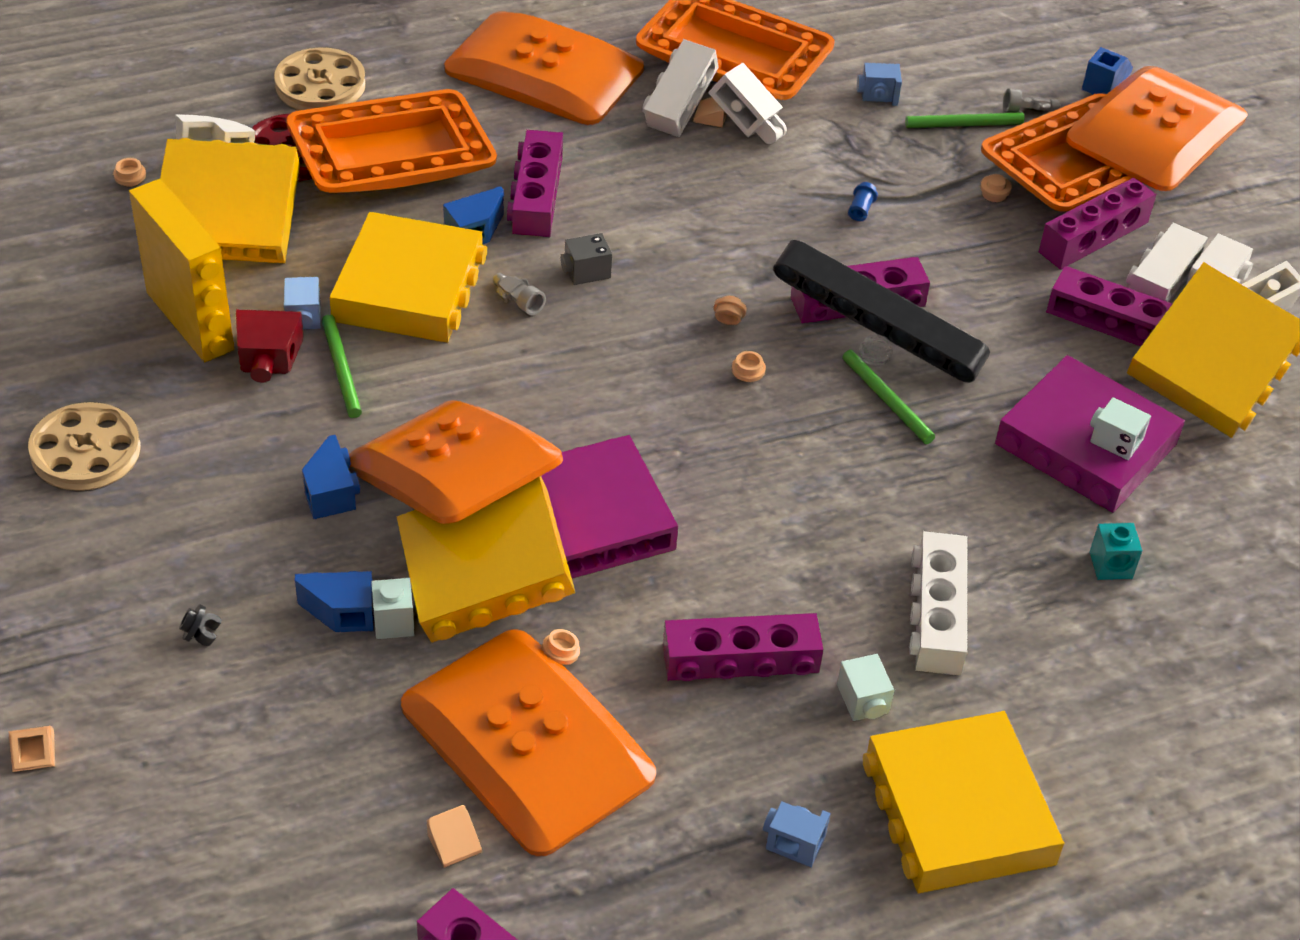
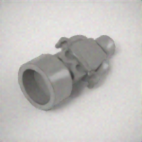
[1003,88,1061,113]
[493,273,546,315]

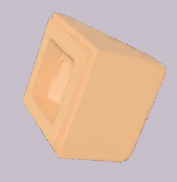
[693,97,727,128]
[8,726,55,772]
[427,805,482,868]

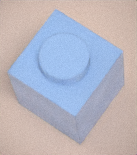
[284,277,321,329]

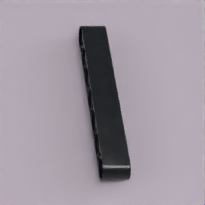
[773,240,990,383]

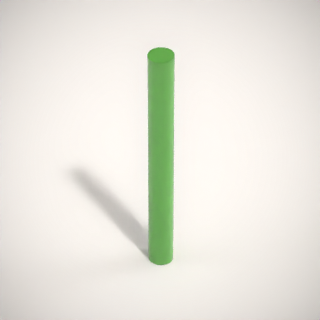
[905,112,1024,128]
[322,315,362,418]
[842,349,935,444]

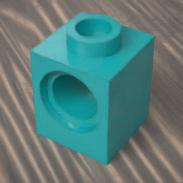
[1089,523,1143,580]

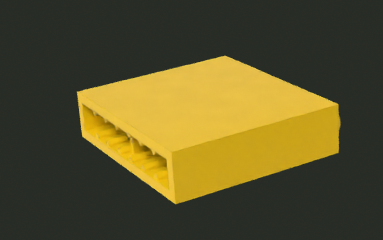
[160,138,300,263]
[129,178,235,363]
[329,212,487,343]
[1127,262,1300,438]
[396,476,575,643]
[863,711,1064,894]

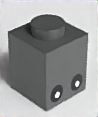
[560,233,612,285]

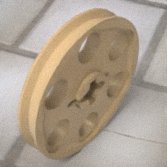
[274,48,366,110]
[28,402,140,491]

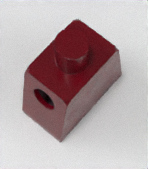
[236,309,304,383]

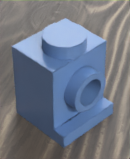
[857,63,902,106]
[763,801,831,868]

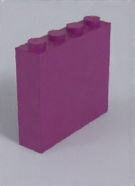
[995,355,1185,513]
[541,435,678,579]

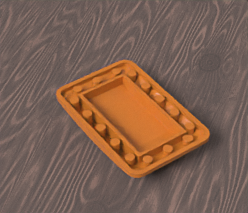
[636,0,835,100]
[444,11,644,125]
[1066,66,1247,191]
[287,89,497,193]
[981,93,1142,212]
[348,400,563,524]
[401,629,656,856]

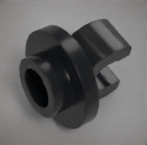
[179,604,222,646]

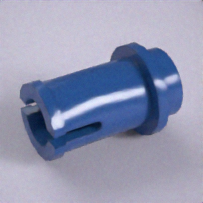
[848,182,878,221]

